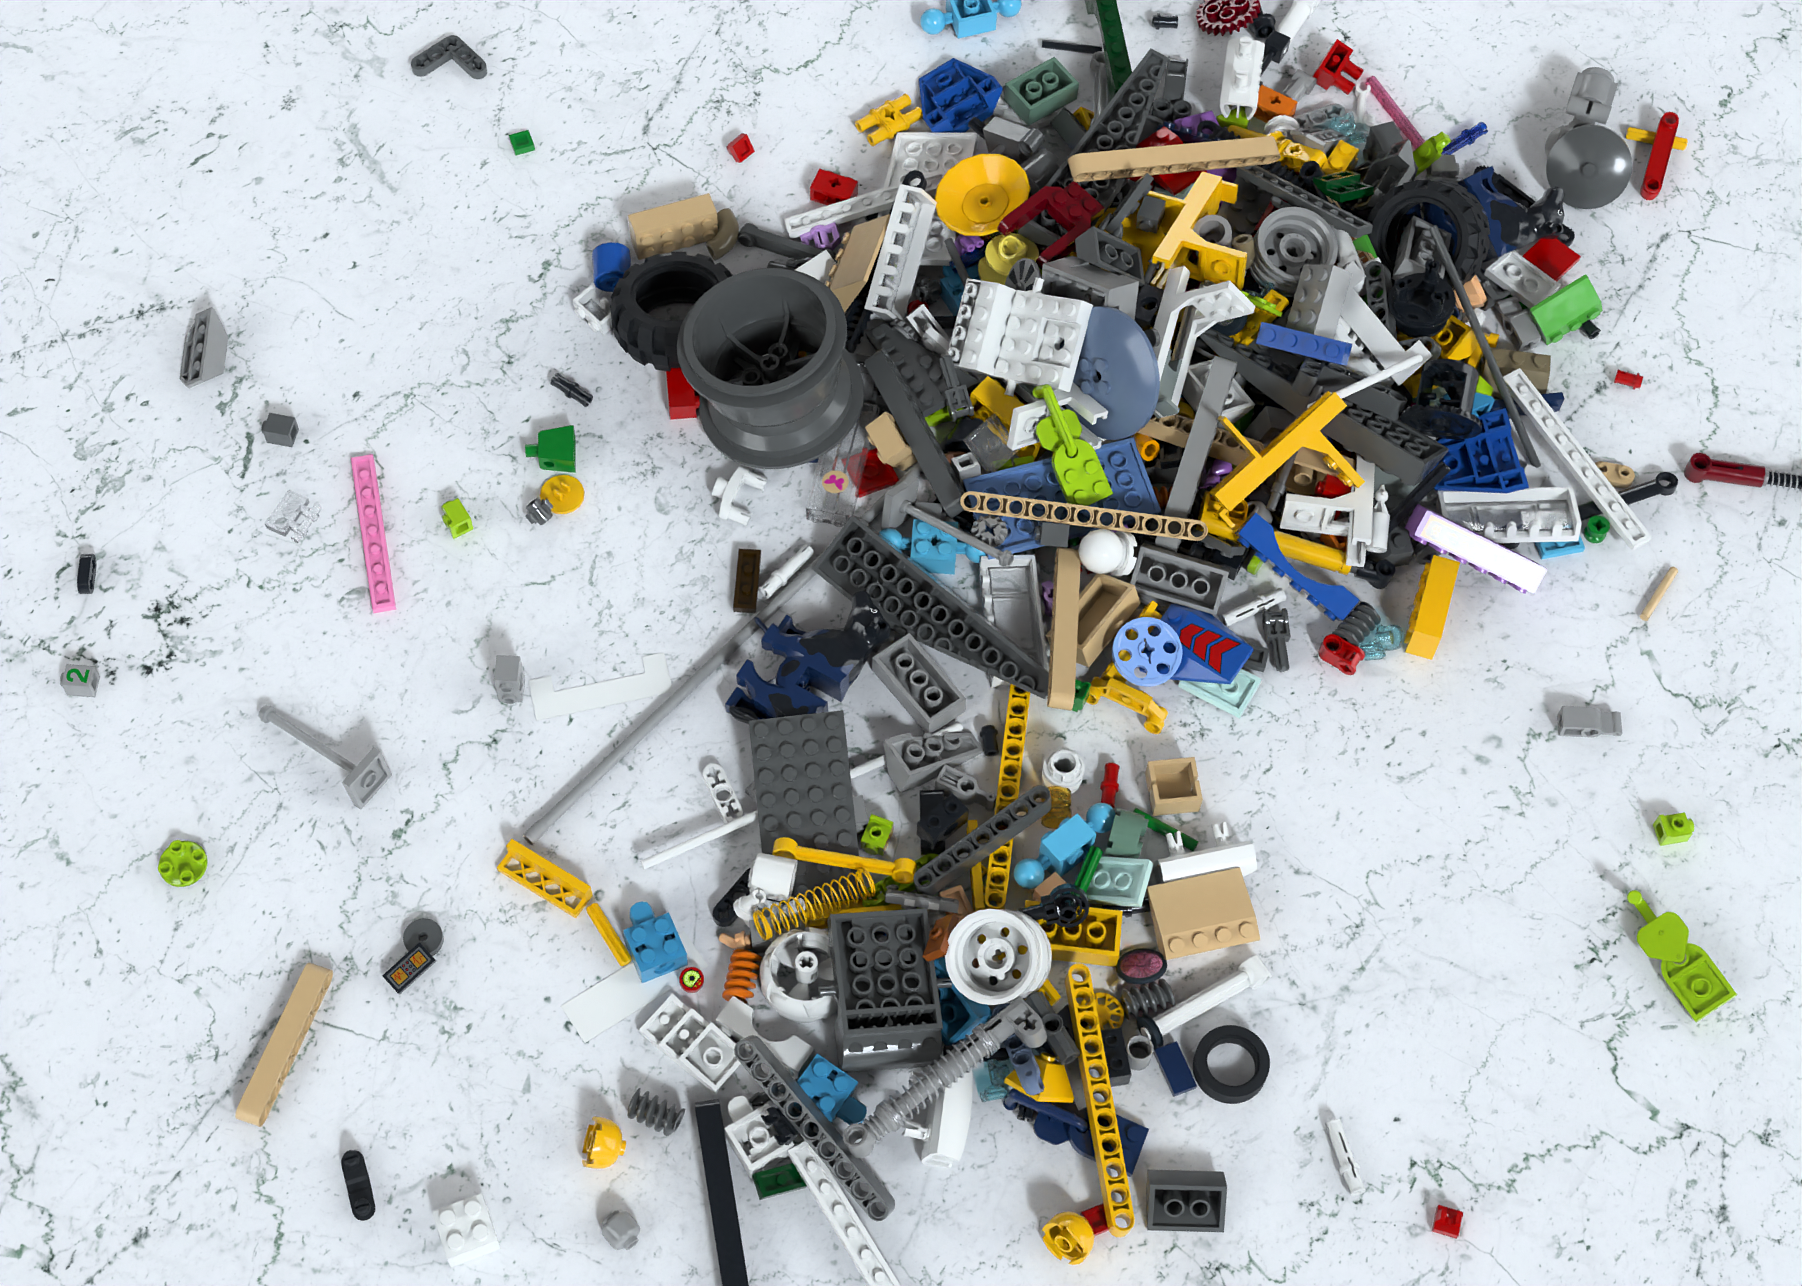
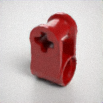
[1318,634,1365,675]

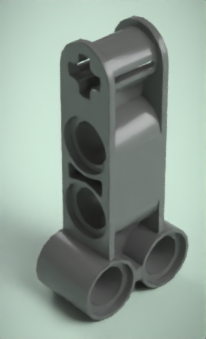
[1151,56,1192,123]

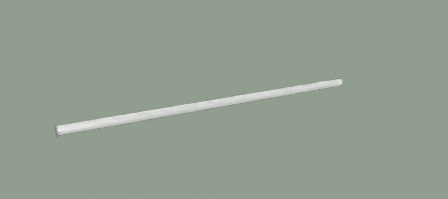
[640,722,963,870]

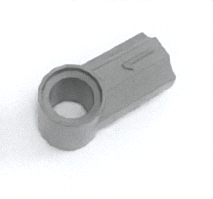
[1281,69,1317,102]

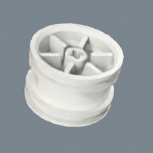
[945,909,1052,1005]

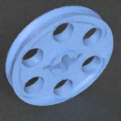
[1112,617,1182,687]

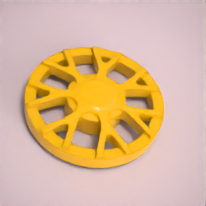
[1080,992,1124,1030]

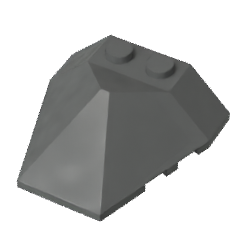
[1343,139,1415,211]

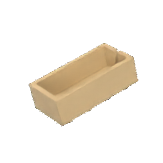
[628,193,718,260]
[1046,573,1141,668]

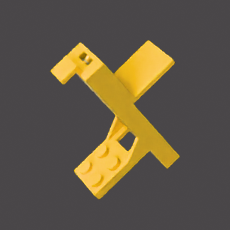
[1136,172,1247,290]
[1209,391,1365,529]

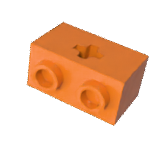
[1253,85,1298,123]

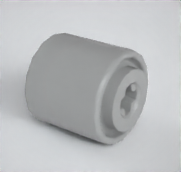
[1193,215,1233,257]

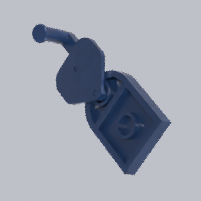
[1003,1088,1149,1177]

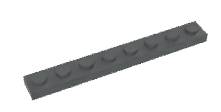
[1236,165,1373,238]

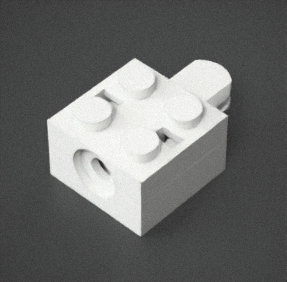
[724,1096,794,1179]

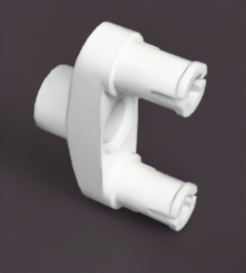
[712,466,768,526]
[733,889,806,927]

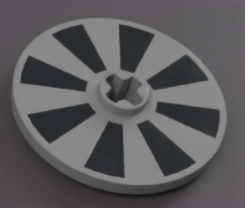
[1005,258,1041,291]

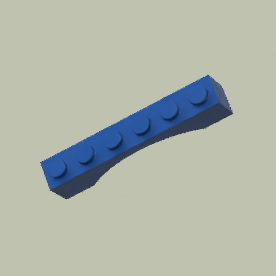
[1235,512,1360,621]

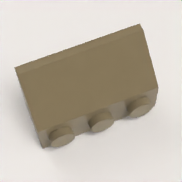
[1480,347,1551,400]

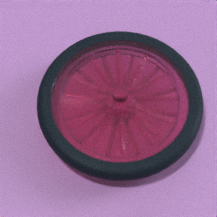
[1116,948,1167,984]

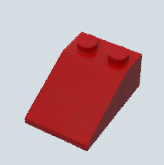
[1136,126,1207,196]

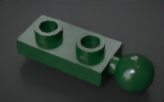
[752,1163,807,1200]

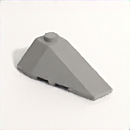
[883,732,984,792]

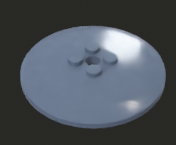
[1060,306,1160,440]

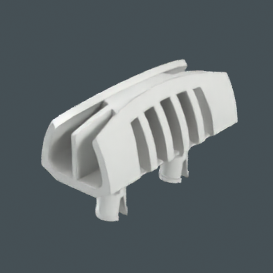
[1220,36,1265,120]
[1334,316,1395,388]
[1153,822,1257,884]
[902,1059,973,1168]

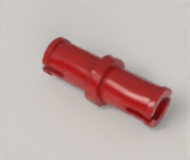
[1100,763,1120,809]

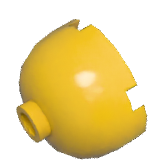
[582,1116,626,1169]
[1042,1211,1095,1265]

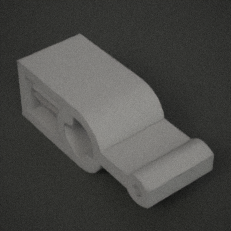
[1495,296,1542,352]
[1557,706,1622,737]
[934,764,996,811]

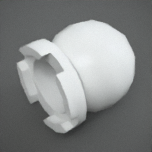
[1078,529,1137,576]

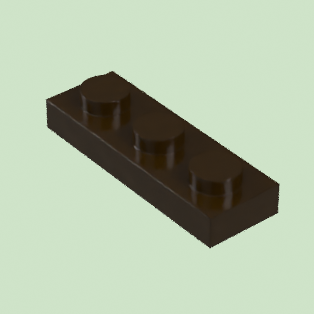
[733,549,761,613]

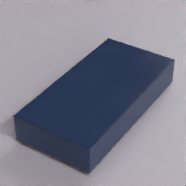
[1153,1041,1197,1097]

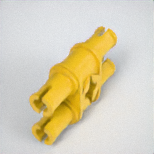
[855,93,923,147]

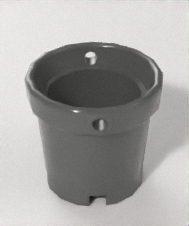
[1020,148,1059,199]

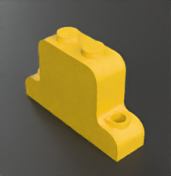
[1322,140,1359,175]

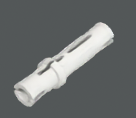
[759,544,815,598]
[1220,588,1286,627]
[1325,1119,1366,1196]

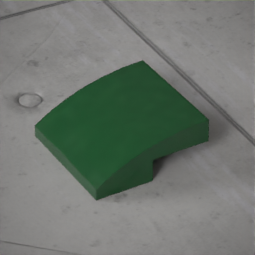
[1313,170,1374,203]

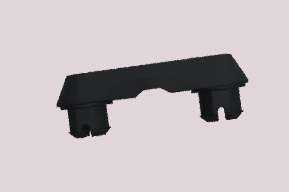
[341,1150,375,1221]

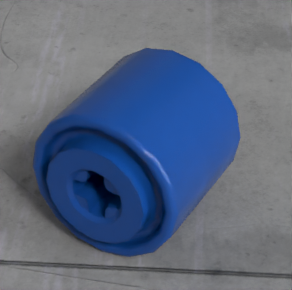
[592,242,631,292]

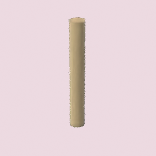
[1640,567,1678,621]

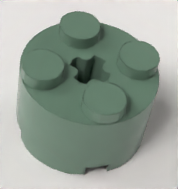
[1105,808,1149,859]

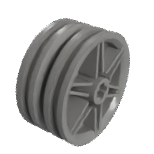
[1249,207,1338,298]

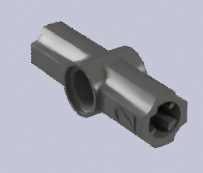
[1024,992,1080,1065]

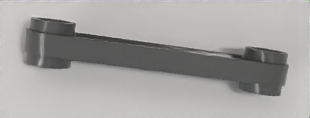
[738,223,836,261]

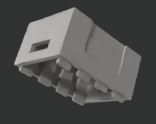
[1041,256,1139,320]

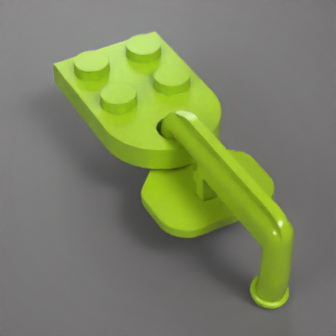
[1032,384,1113,506]
[1627,890,1737,1023]

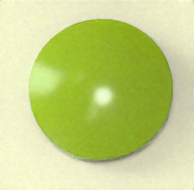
[158,840,208,887]

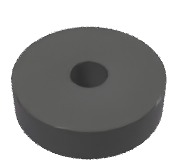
[403,918,444,956]

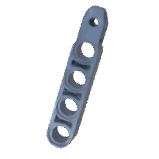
[992,1003,1045,1096]

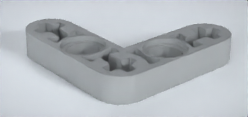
[1293,103,1345,129]

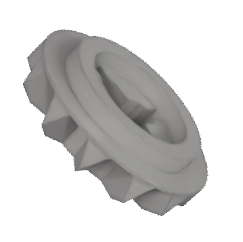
[890,319,920,343]
[971,514,1008,547]

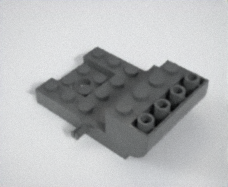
[818,908,952,1073]

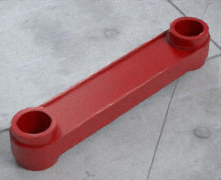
[1640,112,1679,200]

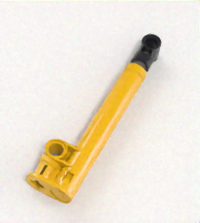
[1196,491,1395,589]

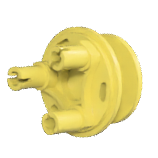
[978,233,1042,285]

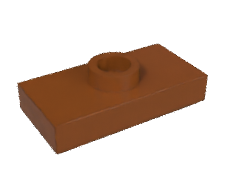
[922,913,959,962]

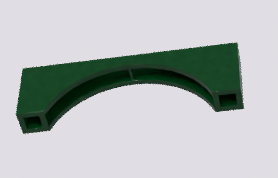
[1085,0,1132,103]

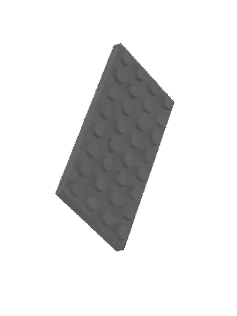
[749,710,863,905]

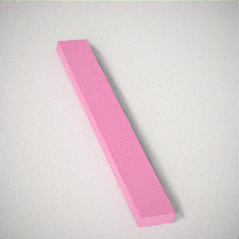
[351,454,396,613]

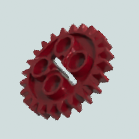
[1196,0,1261,36]

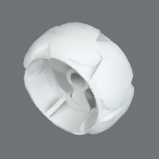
[760,927,837,1023]

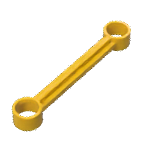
[772,837,917,884]

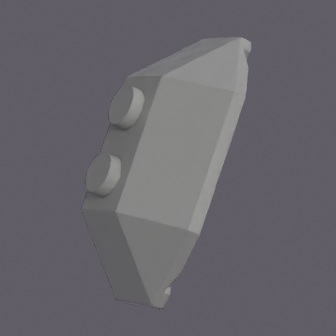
[1290,127,1349,159]
[179,307,228,388]

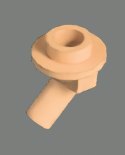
[719,931,752,950]

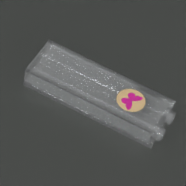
[806,403,879,527]

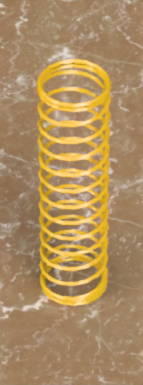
[753,868,876,941]

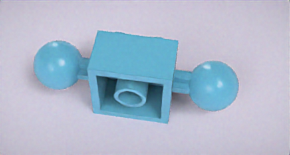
[920,0,1022,39]
[879,519,987,575]
[1014,803,1116,889]

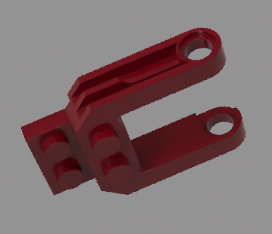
[997,181,1105,270]

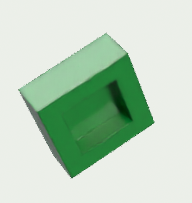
[509,130,535,156]

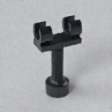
[761,1107,819,1145]

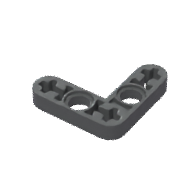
[411,35,487,79]

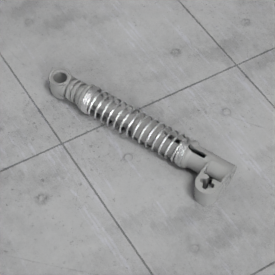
[843,997,1047,1158]

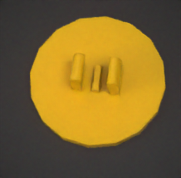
[540,475,585,514]

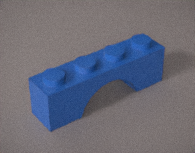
[1256,322,1352,366]

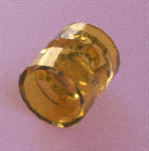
[1041,786,1072,829]

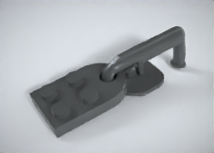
[1065,173,1154,268]

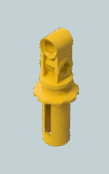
[1227,125,1327,172]

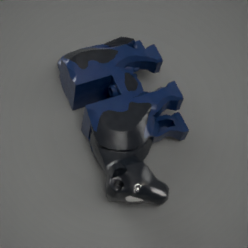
[1400,166,1565,263]
[725,591,891,724]

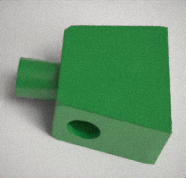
[525,425,576,473]

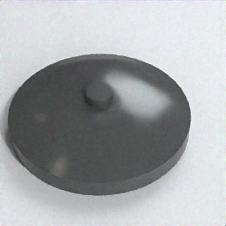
[1546,125,1632,209]

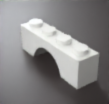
[716,996,815,1079]

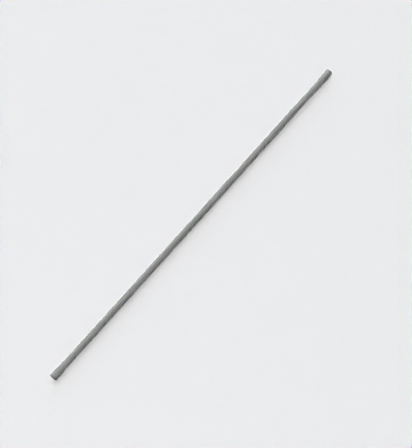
[523,382,1007,845]

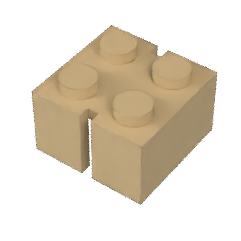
[865,412,918,471]
[1145,757,1203,816]

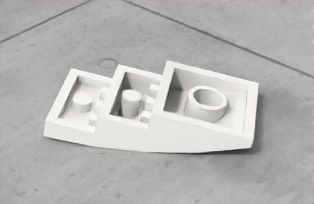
[638,994,741,1093]

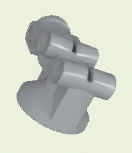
[1545,67,1618,158]

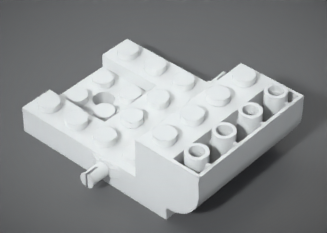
[947,277,1093,397]

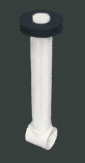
[1136,955,1272,1050]

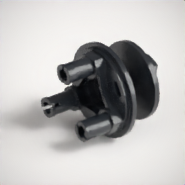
[1388,259,1456,338]

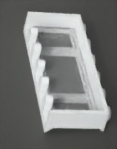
[864,184,937,323]
[1436,487,1582,543]
[979,555,1049,688]

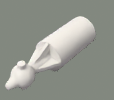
[1366,485,1390,553]

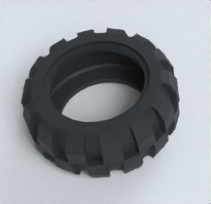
[610,252,733,372]

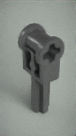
[939,355,974,422]
[1262,608,1291,672]

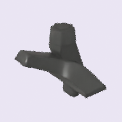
[1480,279,1511,311]

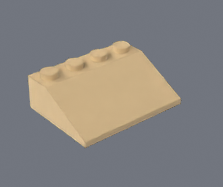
[825,214,891,313]
[1146,867,1260,960]

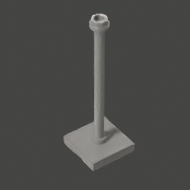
[880,475,1014,567]
[258,705,392,809]

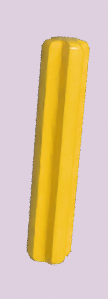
[1626,127,1688,151]
[586,903,632,966]

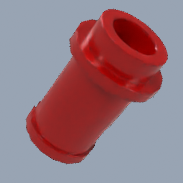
[1614,369,1643,390]

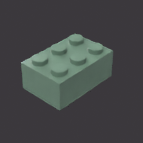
[1004,57,1079,126]

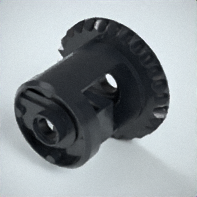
[1400,359,1482,439]

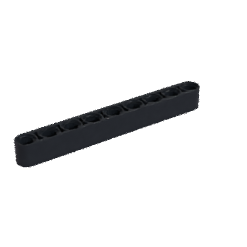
[694,1099,749,1286]

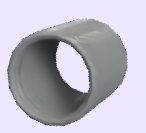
[1126,1035,1154,1071]

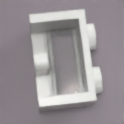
[573,284,613,335]

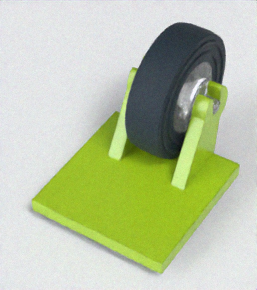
[1211,290,1282,336]

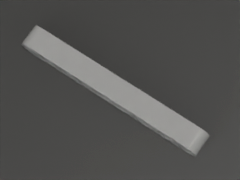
[1154,356,1237,552]

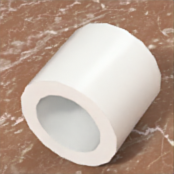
[748,853,797,902]

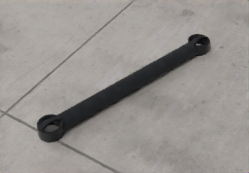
[1499,472,1678,549]

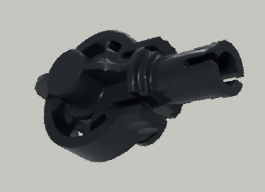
[1018,884,1089,927]

